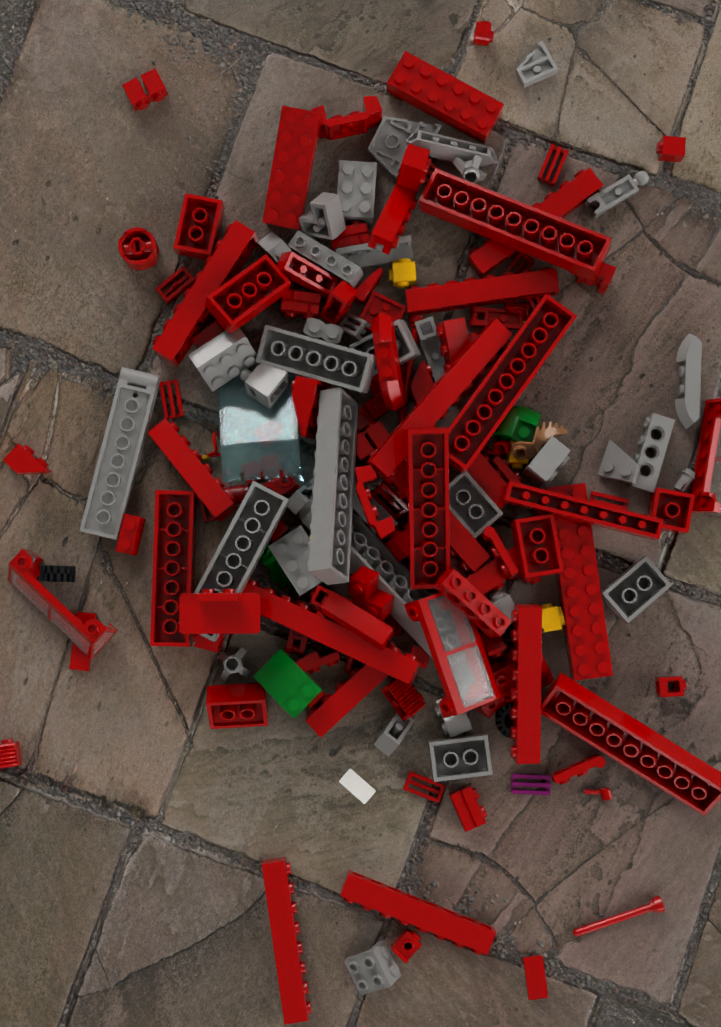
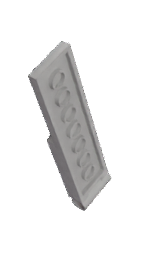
[79,367,160,540]

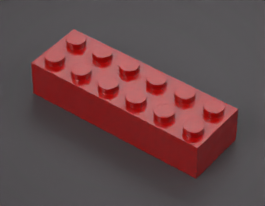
[387,51,504,144]
[262,105,323,230]

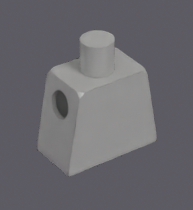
[240,364,290,409]

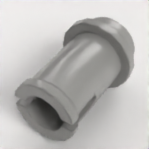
[674,468,696,493]

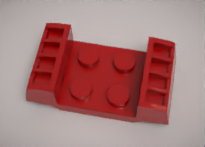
[311,96,382,141]
[355,465,395,541]

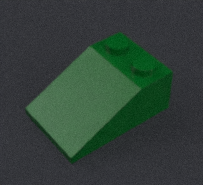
[253,648,322,719]

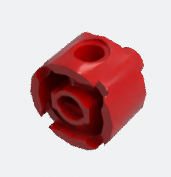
[118,227,159,270]

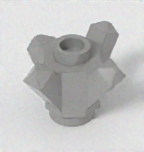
[453,155,487,184]
[218,647,250,681]

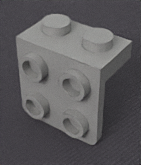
[344,940,401,995]

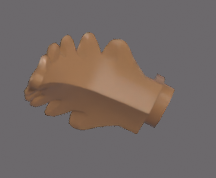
[511,421,567,460]

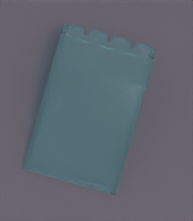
[219,371,304,487]

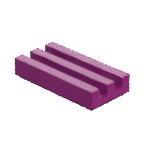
[511,773,551,796]

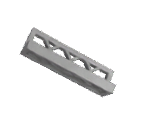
[336,235,414,269]

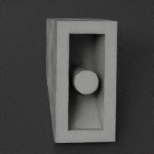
[257,231,292,265]
[373,712,415,757]

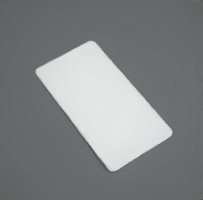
[339,769,376,804]

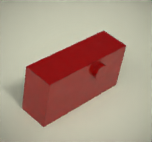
[205,254,291,335]

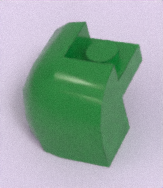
[491,405,541,442]

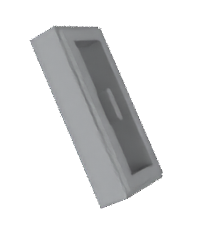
[338,312,371,340]

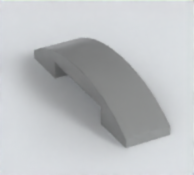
[414,316,445,383]

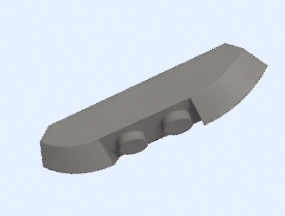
[405,130,498,168]
[675,333,702,429]

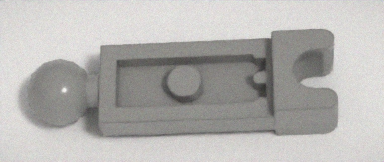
[585,171,649,219]

